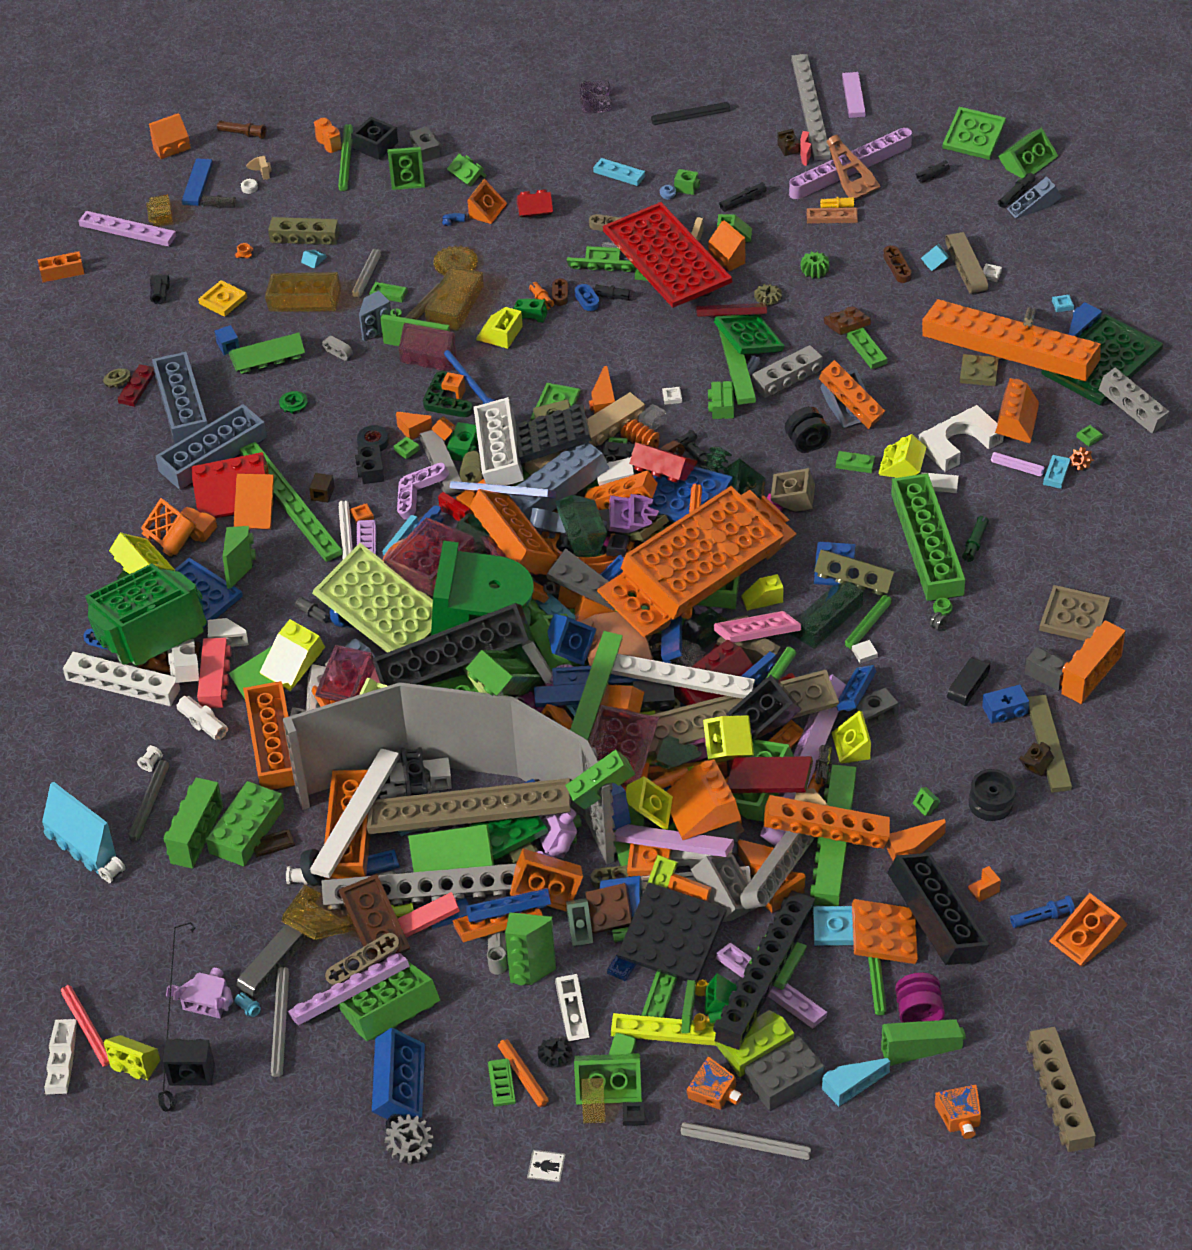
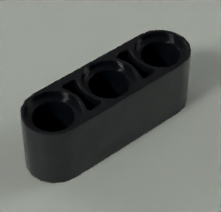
[947,657,991,706]

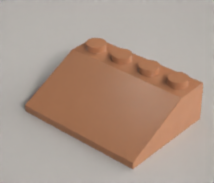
[580,612,653,666]

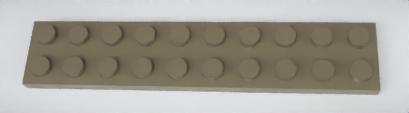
[636,670,839,756]
[367,778,571,834]

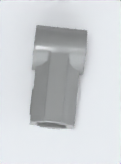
[487,931,508,975]

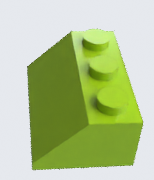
[715,1010,794,1077]

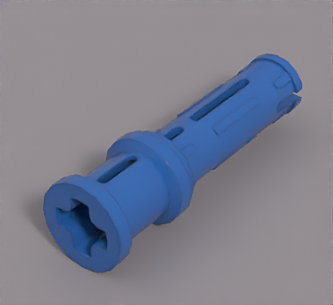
[1010,895,1075,929]

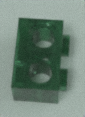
[694,608,727,652]

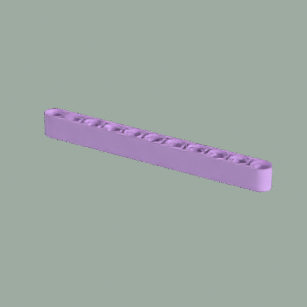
[760,675,846,846]

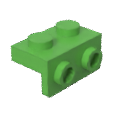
[447,154,487,187]

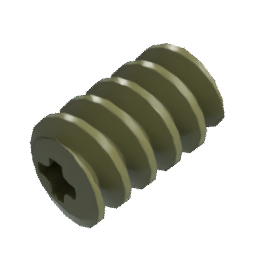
[459,451,483,483]

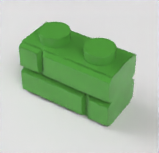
[708,381,734,419]

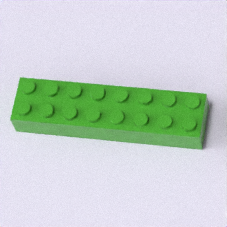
[891,473,965,601]

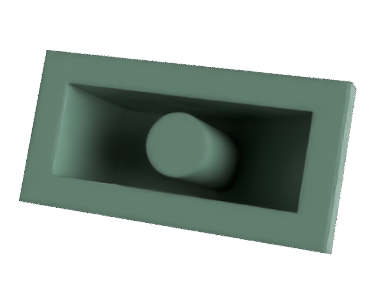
[566,898,593,946]

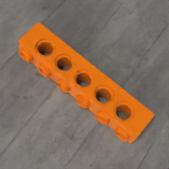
[764,795,890,849]

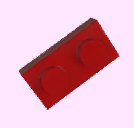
[438,492,471,525]

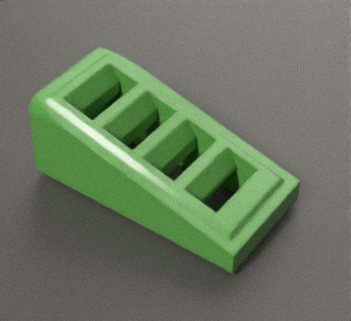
[488,1059,516,1107]

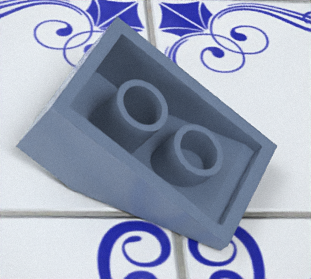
[820,369,866,429]

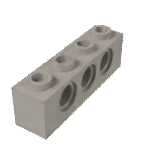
[752,345,823,398]
[1099,368,1169,434]

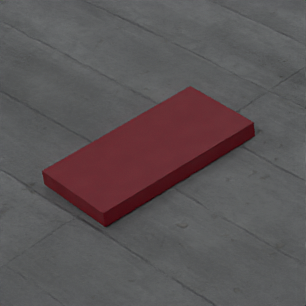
[696,303,767,317]
[728,756,813,793]

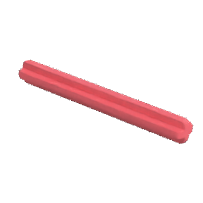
[61,985,110,1067]

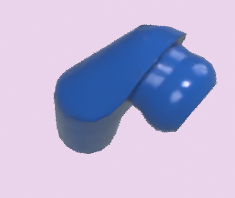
[442,213,466,226]

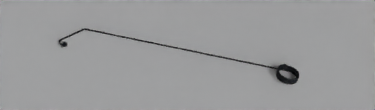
[158,922,196,1112]

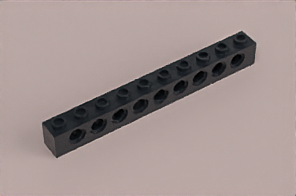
[713,891,815,1050]

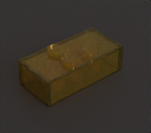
[425,266,484,331]
[265,272,341,312]

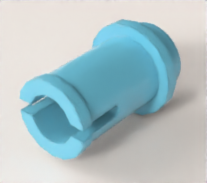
[234,992,261,1017]

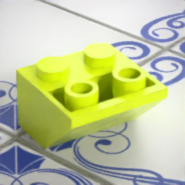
[476,307,523,349]
[879,434,926,478]
[703,716,754,763]
[104,1035,160,1080]

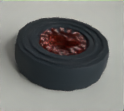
[357,425,389,451]
[300,849,325,886]

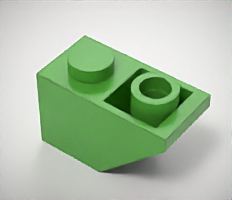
[717,214,752,242]

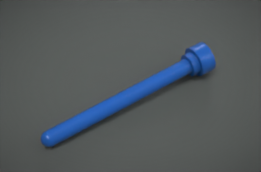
[444,350,496,404]

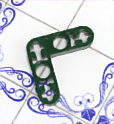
[423,371,473,417]

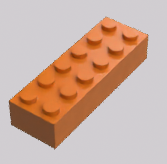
[470,489,557,575]
[243,681,295,790]
[324,770,370,880]

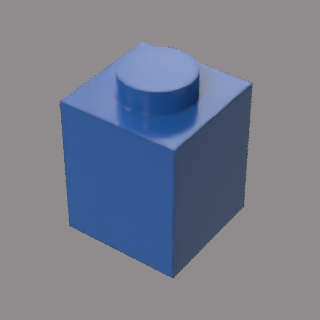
[214,325,240,355]

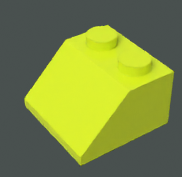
[626,776,673,830]

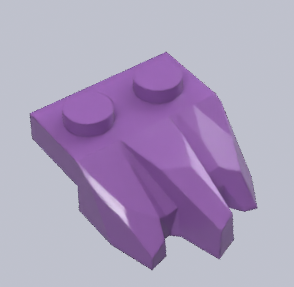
[609,494,659,533]

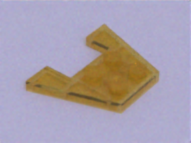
[282,884,355,940]

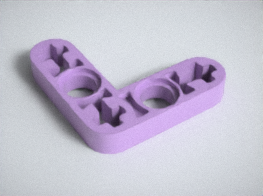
[397,463,449,520]

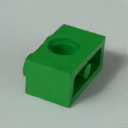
[447,422,478,461]

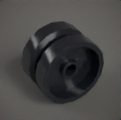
[784,407,832,453]
[969,769,1016,821]

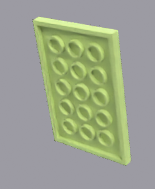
[312,543,433,653]

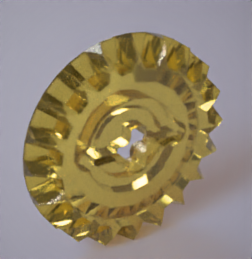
[433,245,478,277]

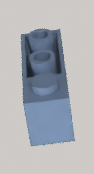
[1006,176,1062,219]

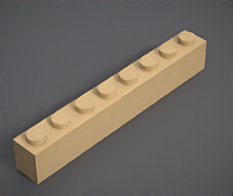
[524,392,645,475]

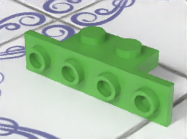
[567,246,636,272]

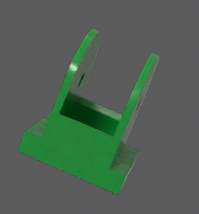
[431,541,534,636]

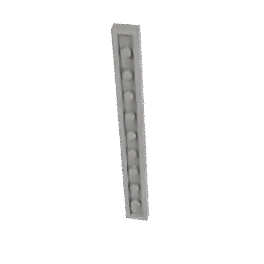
[792,54,831,161]

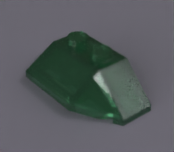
[555,495,607,557]

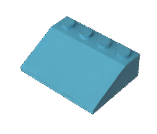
[42,782,116,874]

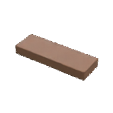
[807,208,858,223]

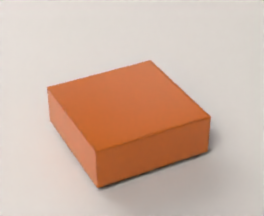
[350,503,374,524]

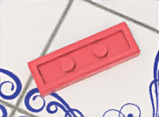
[398,892,460,938]

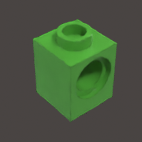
[674,169,700,195]

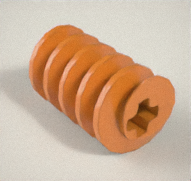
[621,419,660,448]

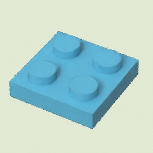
[813,906,854,945]

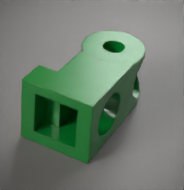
[513,299,548,323]

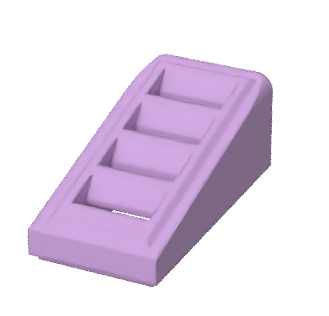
[357,520,377,555]

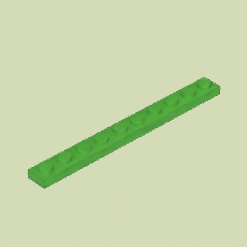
[239,442,342,562]

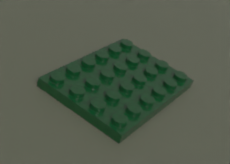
[1041,314,1163,406]

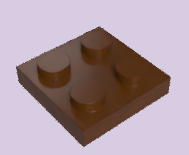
[823,307,871,335]
[586,883,633,934]

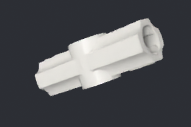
[177,696,228,740]

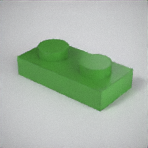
[835,451,875,473]

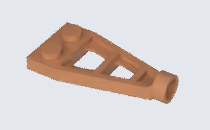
[826,135,880,200]

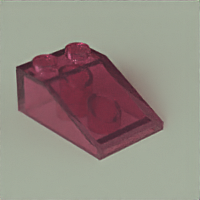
[315,645,375,701]

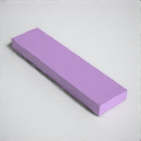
[842,72,865,118]

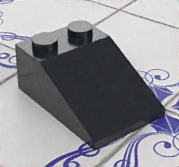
[726,675,802,742]

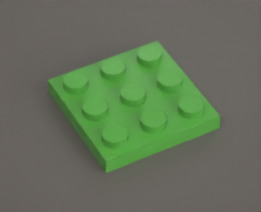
[942,107,1006,160]

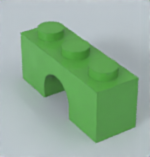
[565,750,635,810]

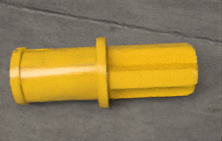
[820,196,854,208]

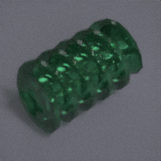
[699,446,732,473]

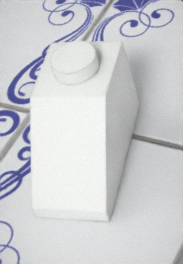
[208,618,249,647]

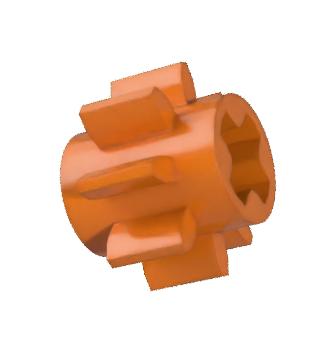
[1069,447,1094,470]

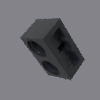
[355,444,384,484]

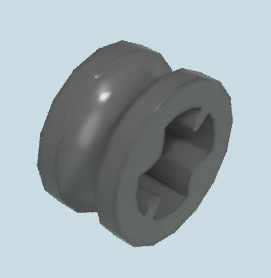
[930,612,948,631]

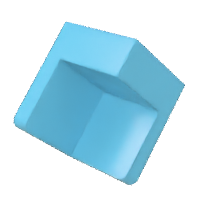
[921,243,949,271]

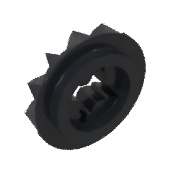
[538,1036,572,1068]

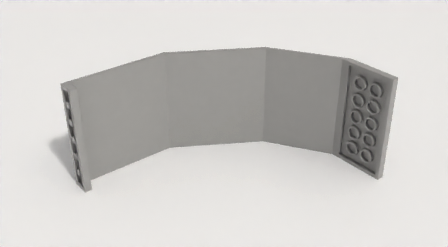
[283,683,616,864]

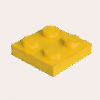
[198,280,247,317]

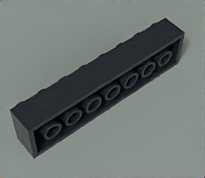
[372,603,534,686]

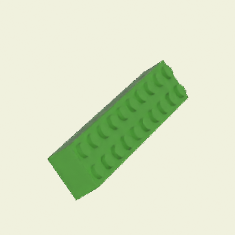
[466,650,543,696]

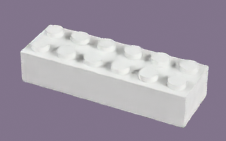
[474,397,524,486]

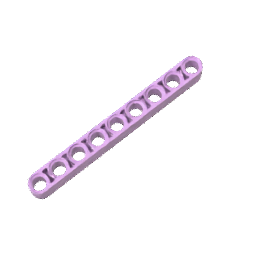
[789,128,912,199]

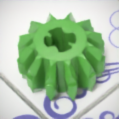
[801,251,830,279]

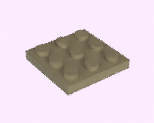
[1039,585,1110,641]

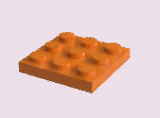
[852,899,918,964]

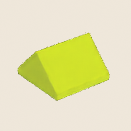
[832,710,871,764]

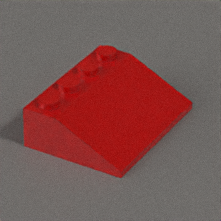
[192,452,269,518]

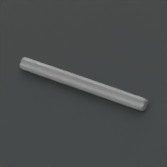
[271,967,289,1077]
[681,1122,811,1160]

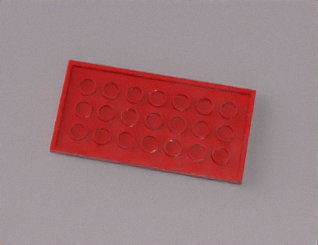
[603,202,732,308]

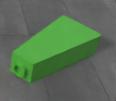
[881,1019,966,1066]

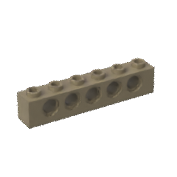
[1026,1027,1096,1152]

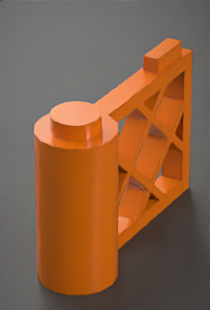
[141,498,197,557]

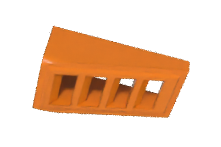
[431,416,455,440]

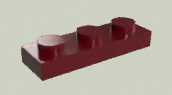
[118,364,155,407]

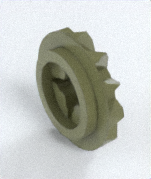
[754,284,782,305]
[103,369,131,388]

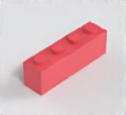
[197,638,232,708]

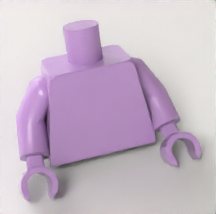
[537,808,577,858]
[166,968,233,1018]

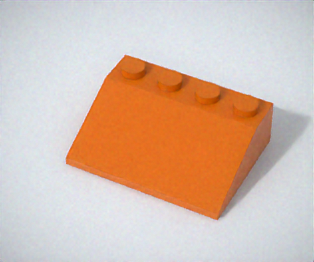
[666,759,741,840]

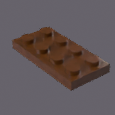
[338,874,410,963]

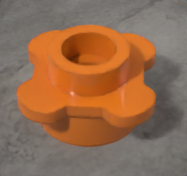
[235,243,253,258]

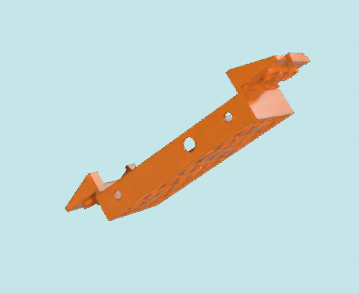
[597,486,797,638]

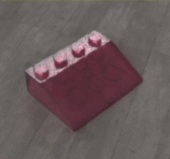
[384,517,474,596]
[589,705,659,787]

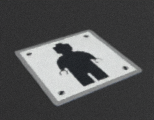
[527,1150,565,1182]

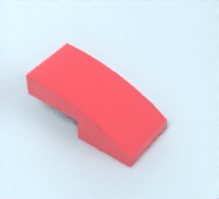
[800,131,811,166]

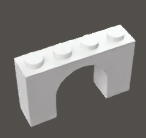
[919,405,1004,472]

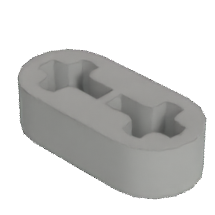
[322,336,353,361]

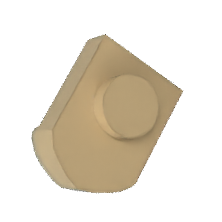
[246,156,272,180]

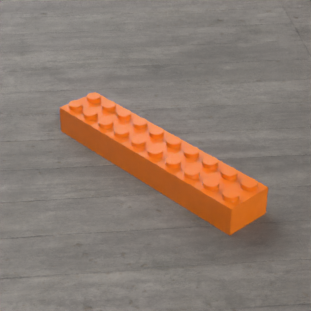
[922,299,1101,381]

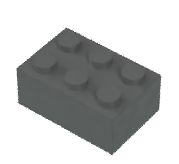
[745,1036,824,1111]

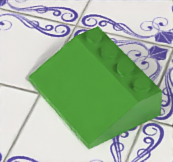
[337,961,440,1041]

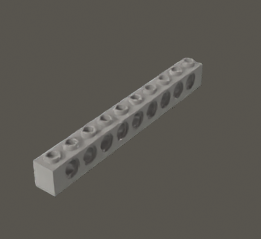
[322,864,516,911]

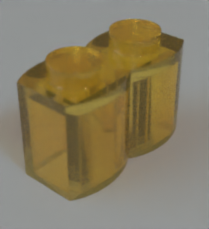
[146,194,173,226]

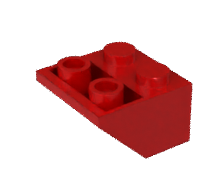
[516,189,553,217]

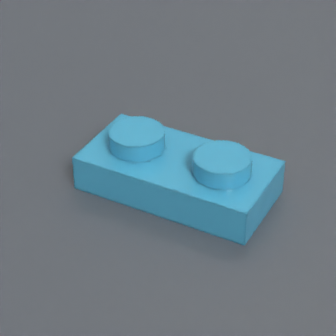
[1043,455,1070,489]

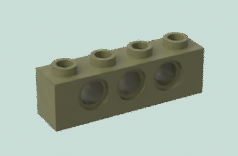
[268,217,339,245]
[814,549,894,596]

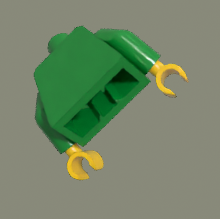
[694,973,737,1031]

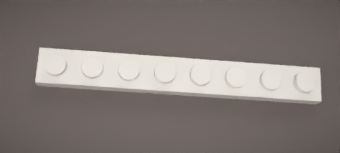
[611,654,755,699]

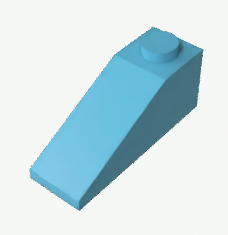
[822,1058,890,1107]

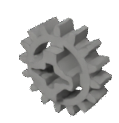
[385,1114,433,1164]

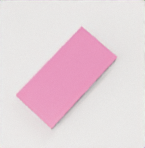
[714,611,801,643]

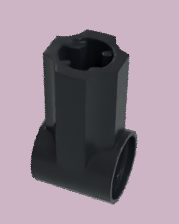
[150,274,170,304]

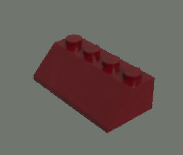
[673,639,753,706]

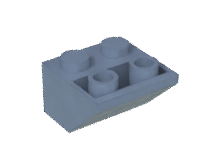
[359,291,391,341]

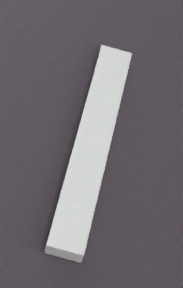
[310,748,400,878]

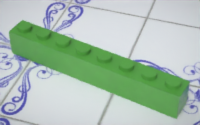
[810,764,856,906]

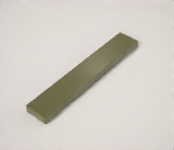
[1027,695,1072,793]

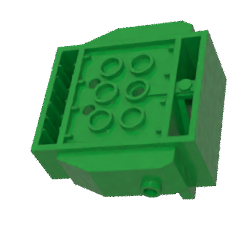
[85,563,207,666]

